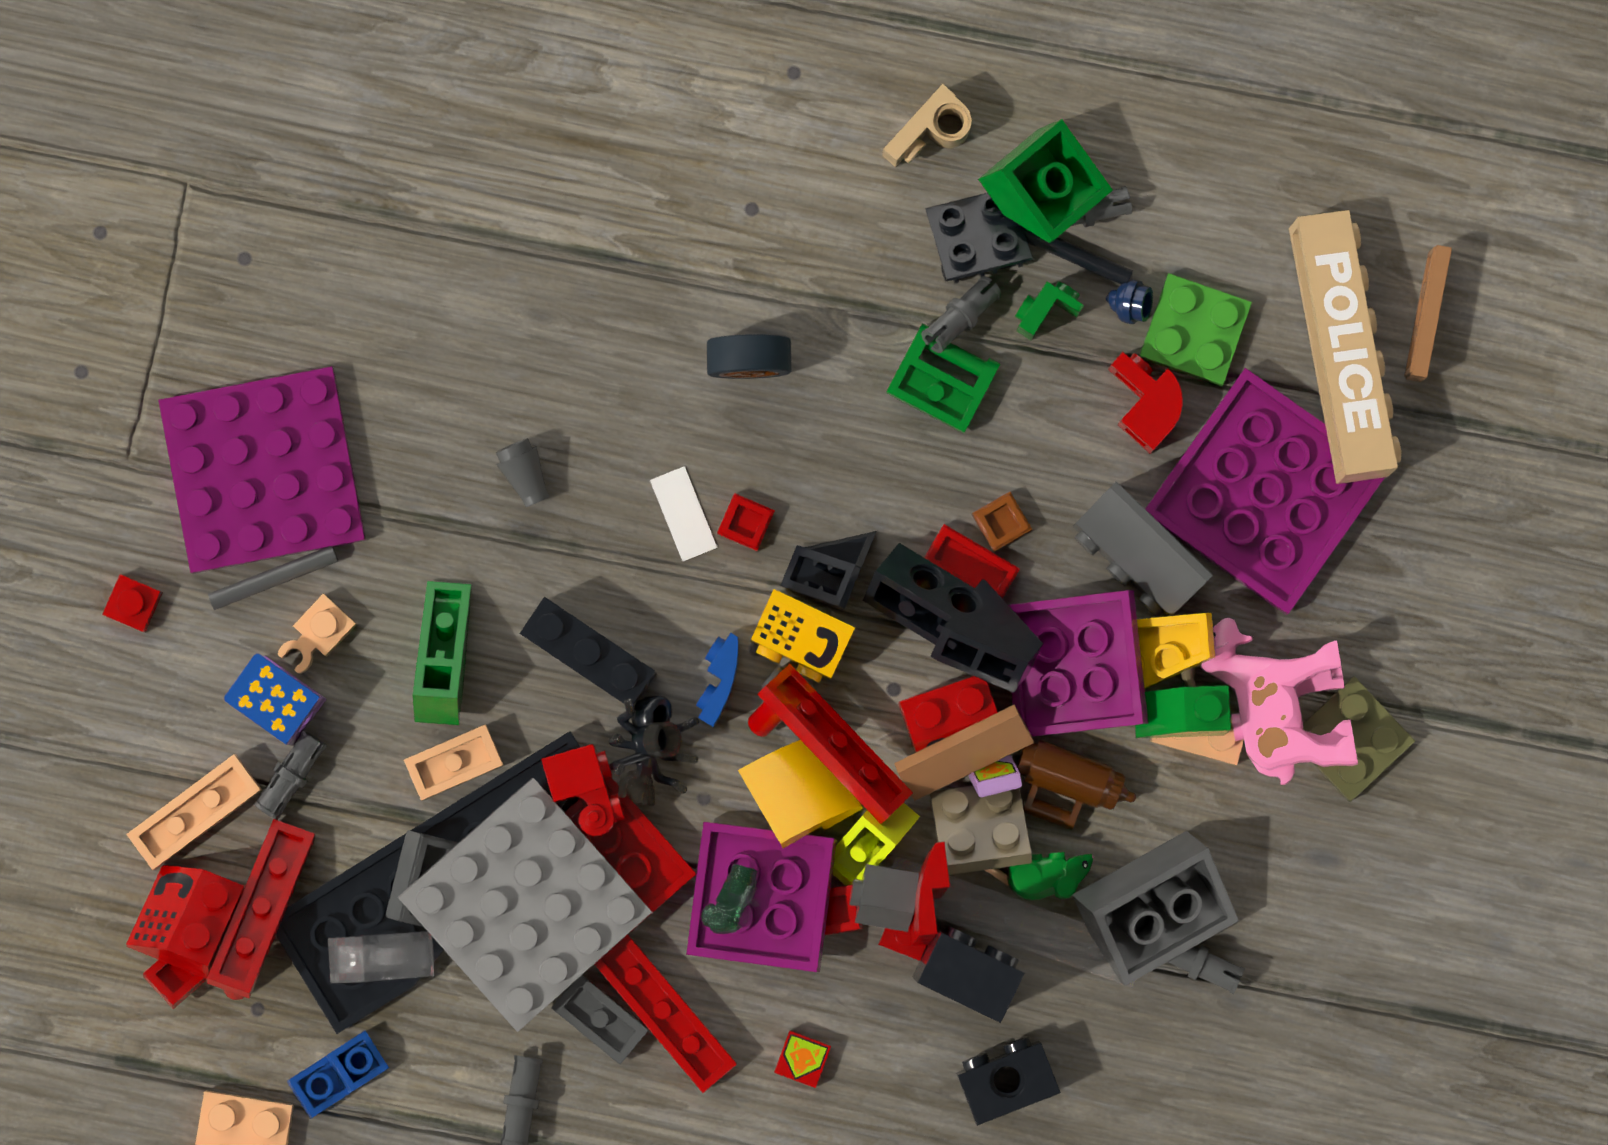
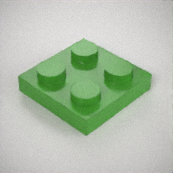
[1139,273,1252,387]

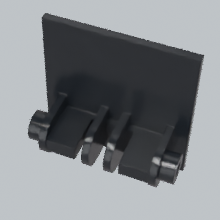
[925,193,1033,284]

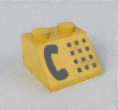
[751,589,855,683]

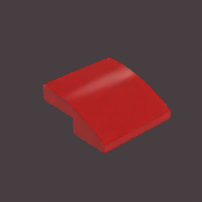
[910,842,950,946]

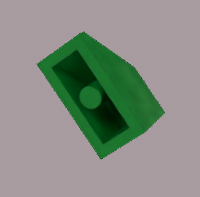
[1135,686,1231,739]

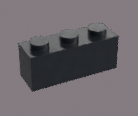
[519,597,657,707]

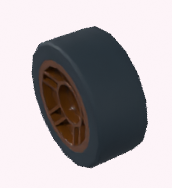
[707,334,792,379]

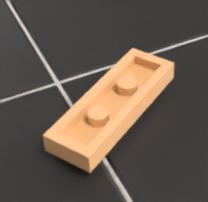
[126,754,262,870]

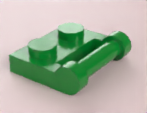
[886,323,1000,434]

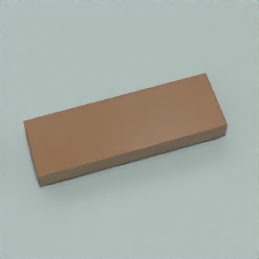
[1404,245,1452,382]
[894,704,1034,801]

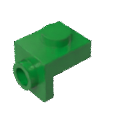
[1015,281,1084,340]

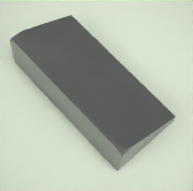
[386,830,458,927]

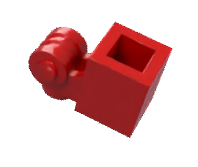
[541,744,625,836]

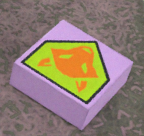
[969,755,1022,797]

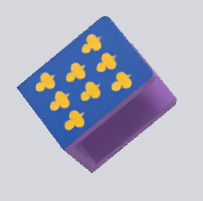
[224,654,326,746]

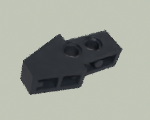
[863,543,1043,693]

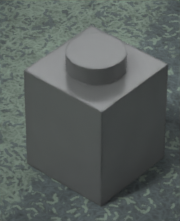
[849,864,919,932]

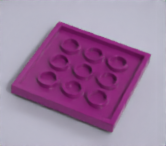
[158,367,366,574]
[1145,368,1385,615]

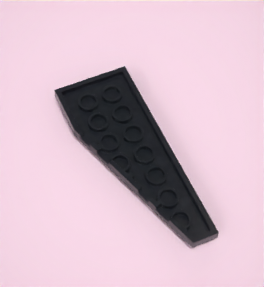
[276,731,580,1034]

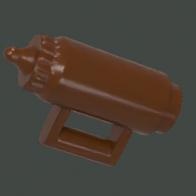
[1017,740,1136,830]

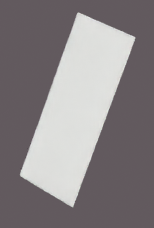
[650,466,717,561]

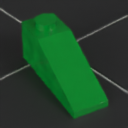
[412,581,472,725]

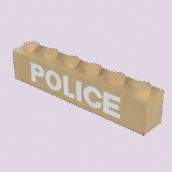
[1289,210,1401,484]

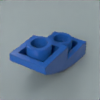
[696,633,739,728]
[287,1031,389,1119]

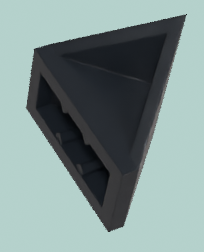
[780,531,877,612]

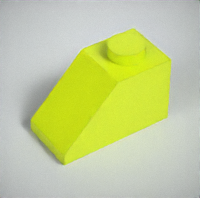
[833,803,920,886]

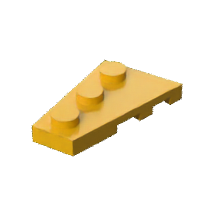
[1137,613,1215,689]

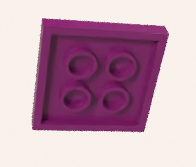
[1009,590,1149,737]
[686,822,837,972]

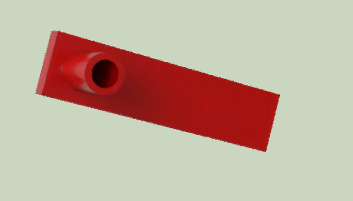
[748,664,913,824]
[207,819,315,1000]

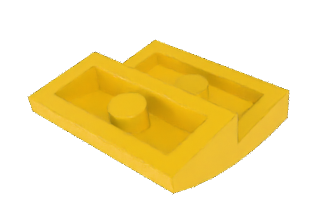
[738,740,863,848]

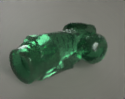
[701,864,758,934]

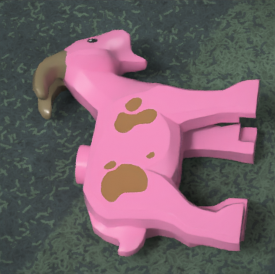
[1181,617,1358,785]

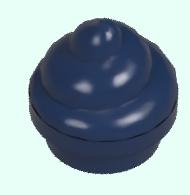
[1105,280,1153,324]

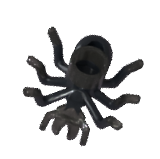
[609,696,700,806]

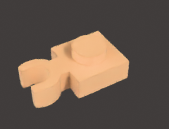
[277,594,357,674]

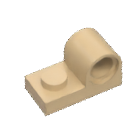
[883,84,972,168]

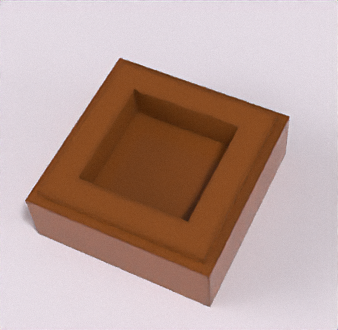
[971,492,1032,553]

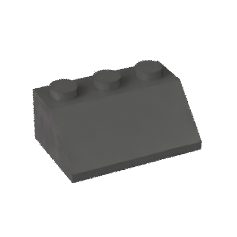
[1073,481,1213,617]
[1072,831,1239,986]

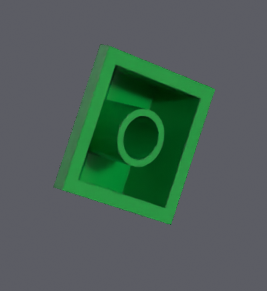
[978,119,1113,243]

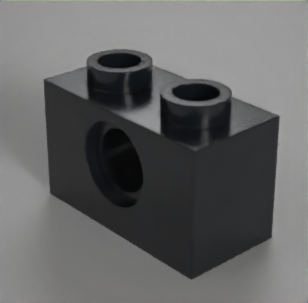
[956,1036,1061,1126]

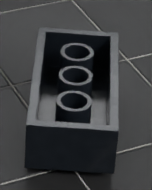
[912,925,1025,1023]

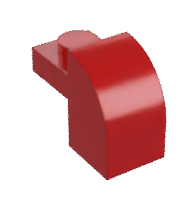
[1108,352,1183,454]

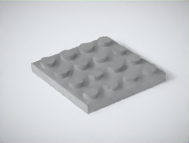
[398,778,652,1032]

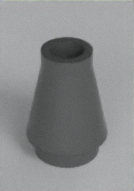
[496,438,549,507]

